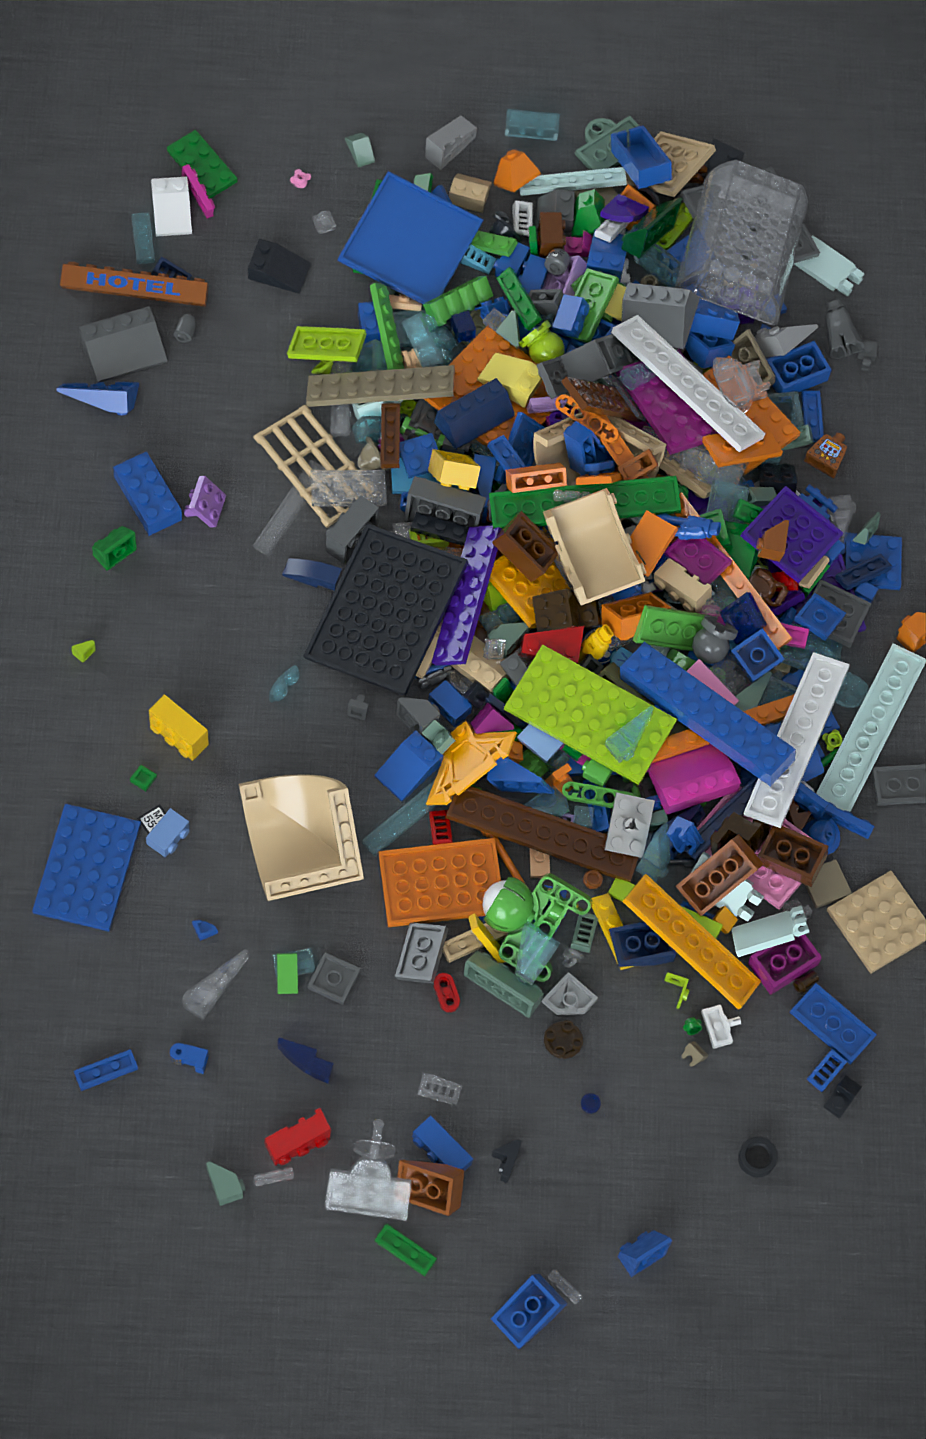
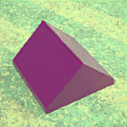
[471,702,514,734]

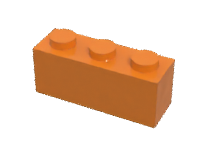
[505,462,567,493]

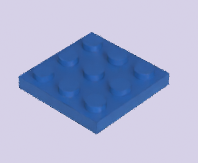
[845,533,902,590]

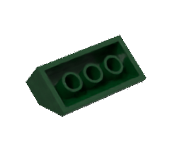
[621,197,682,259]

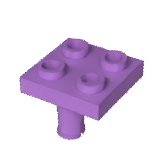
[184,476,226,528]

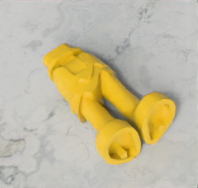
[578,624,614,664]

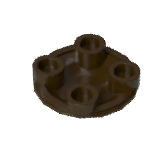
[544,1020,583,1059]

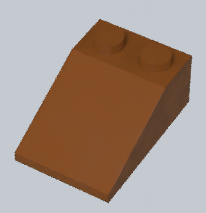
[395,1160,465,1216]

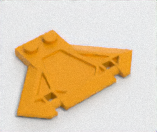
[426,721,517,805]

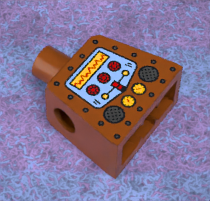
[804,433,847,479]

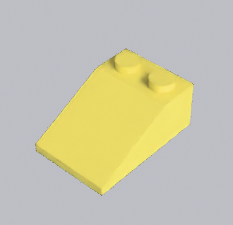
[477,353,542,408]

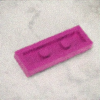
[182,164,215,219]

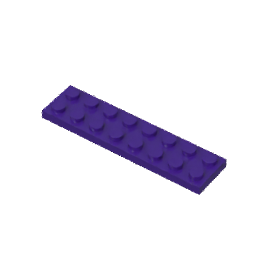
[432,525,502,666]

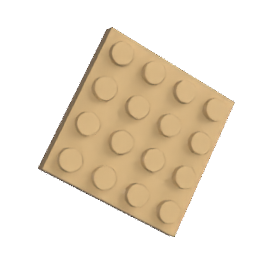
[625,131,716,197]
[827,871,926,974]

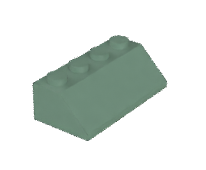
[464,951,544,1018]

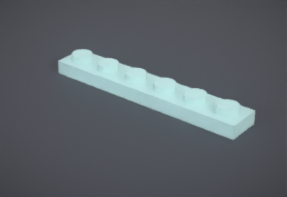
[520,167,627,196]

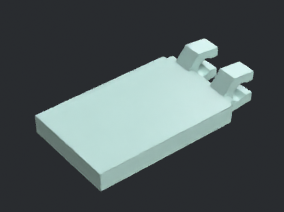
[794,235,864,296]
[690,852,764,922]
[731,906,809,957]

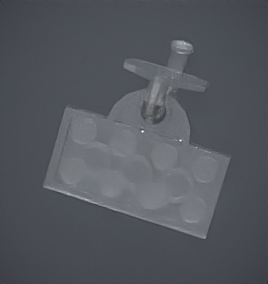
[325,1119,412,1220]

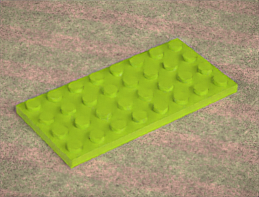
[504,645,677,785]

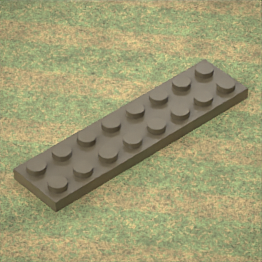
[306,365,455,407]

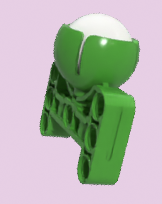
[482,873,592,982]

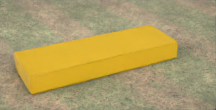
[468,913,505,964]

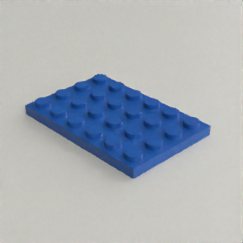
[32,804,141,931]

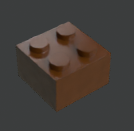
[537,212,566,259]

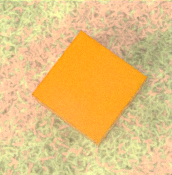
[712,906,738,934]

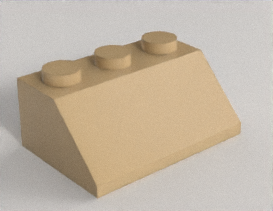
[451,636,510,695]

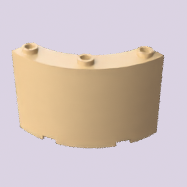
[543,488,646,605]

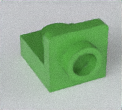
[518,749,548,777]

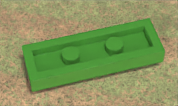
[471,231,518,257]

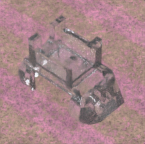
[713,357,771,413]

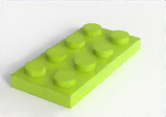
[287,326,367,362]

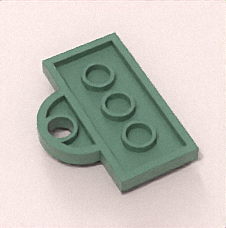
[575,116,639,170]

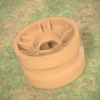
[401,348,422,369]

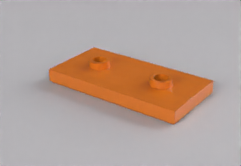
[702,425,783,468]

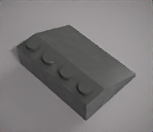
[621,283,700,349]
[79,306,167,383]
[403,476,486,528]

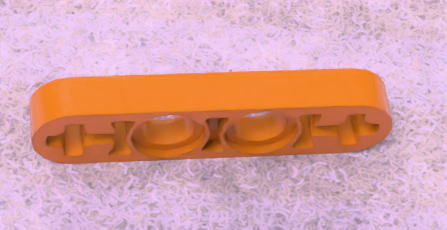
[555,395,619,443]

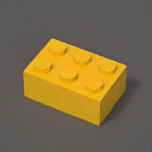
[428,449,480,490]
[149,694,209,761]

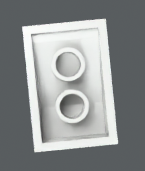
[151,177,192,236]

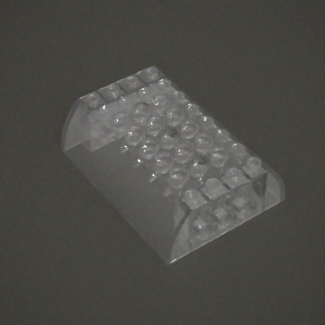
[675,160,808,327]

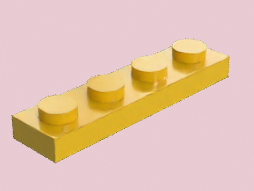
[591,893,634,970]

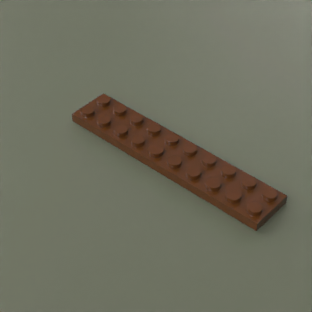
[446,786,638,882]

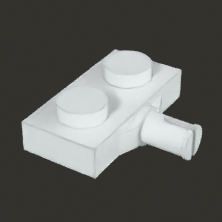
[701,1005,741,1049]

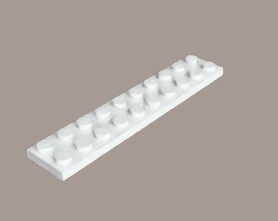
[611,315,766,452]
[744,652,849,828]

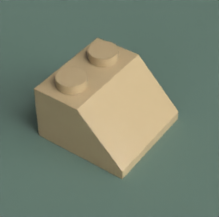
[449,173,492,213]

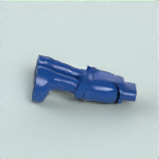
[658,513,721,540]

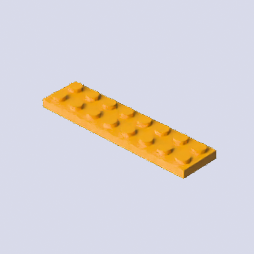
[622,874,761,1010]

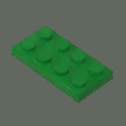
[167,130,237,199]

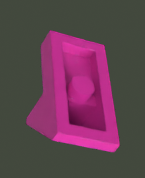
[564,231,593,257]

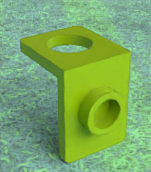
[664,972,689,1009]

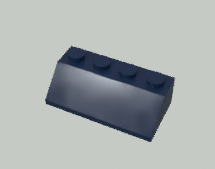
[434,378,515,450]

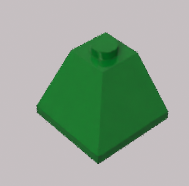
[571,189,605,237]

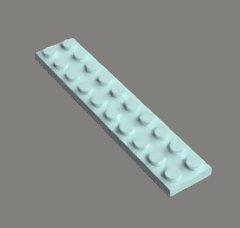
[816,643,926,812]

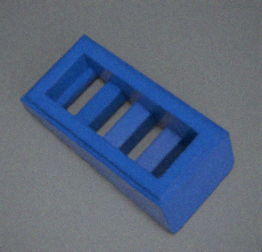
[806,1049,847,1092]

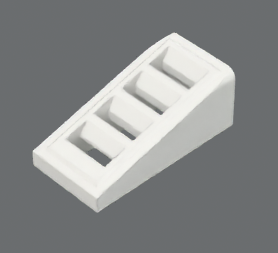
[512,200,533,236]

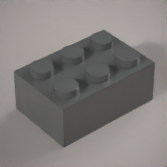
[326,495,379,564]

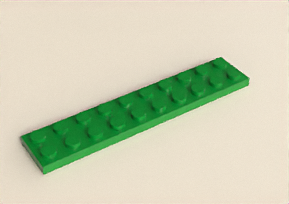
[489,476,681,529]

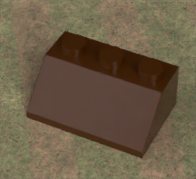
[492,511,558,582]

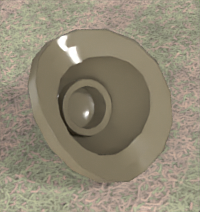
[357,437,390,472]

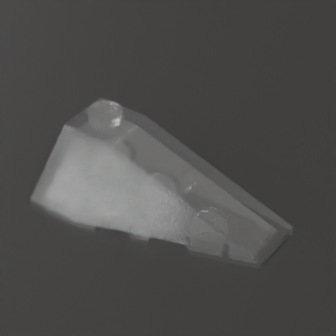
[182,949,248,1020]

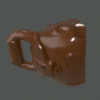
[749,568,788,607]

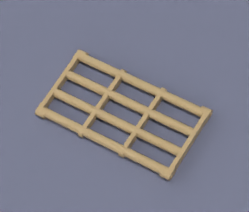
[253,404,379,528]

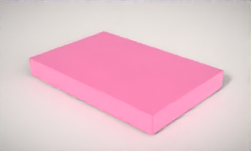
[687,659,739,705]

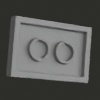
[604,793,655,858]

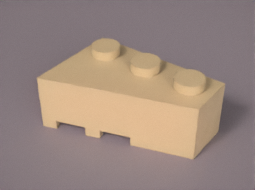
[654,558,712,613]

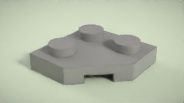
[542,972,598,1015]

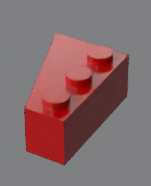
[519,626,584,664]
[264,1108,331,1165]

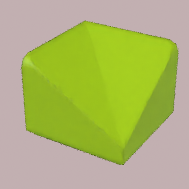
[71,640,96,663]

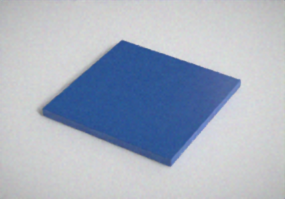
[338,171,483,304]

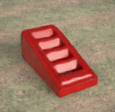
[429,810,453,845]

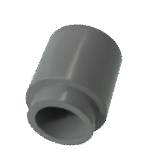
[174,314,196,343]

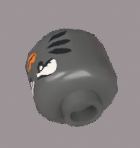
[544,248,570,275]

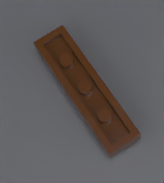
[380,403,400,468]

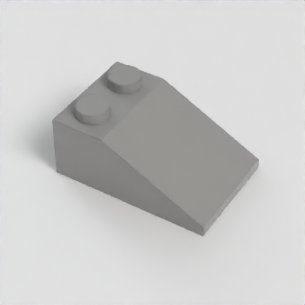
[754,324,818,357]

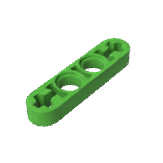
[562,781,636,808]

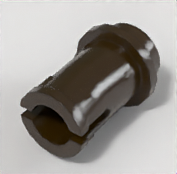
[793,970,819,993]

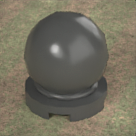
[692,615,738,664]

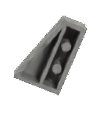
[425,116,477,170]

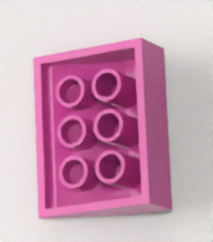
[647,744,741,815]

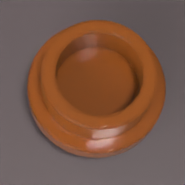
[583,870,603,889]

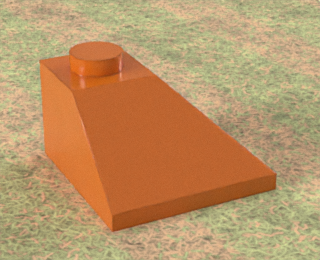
[493,149,541,192]

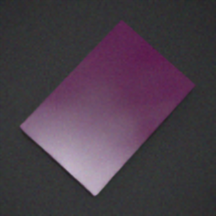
[664,537,732,585]

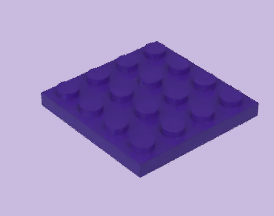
[740,486,844,584]

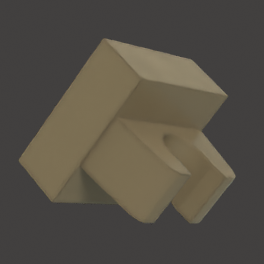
[682,1041,709,1067]

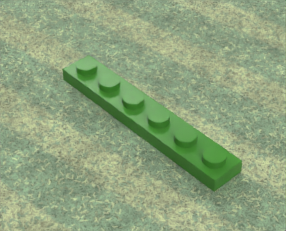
[370,283,404,370]

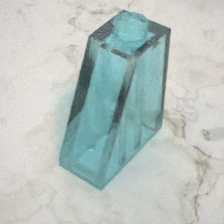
[515,921,560,986]

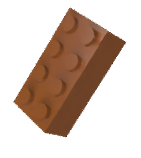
[676,834,764,916]

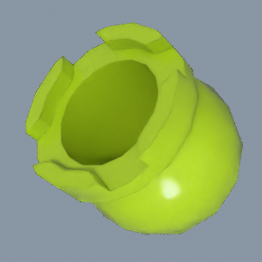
[519,320,565,364]

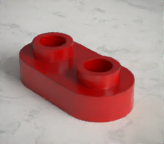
[434,973,460,1012]

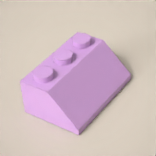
[542,255,587,296]

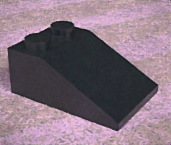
[248,238,311,294]

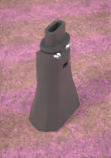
[826,299,864,360]

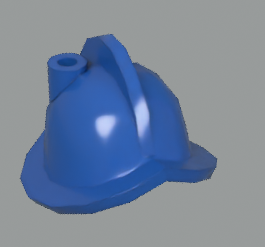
[803,817,840,855]

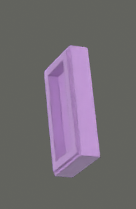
[527,397,567,413]

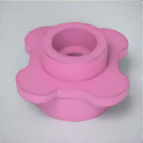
[290,169,311,188]

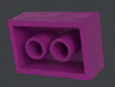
[748,934,822,995]

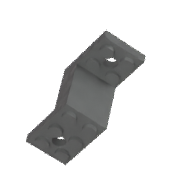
[536,334,635,399]

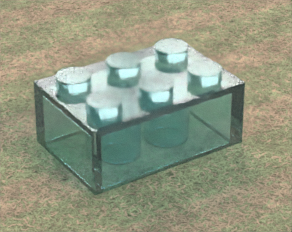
[402,312,453,367]

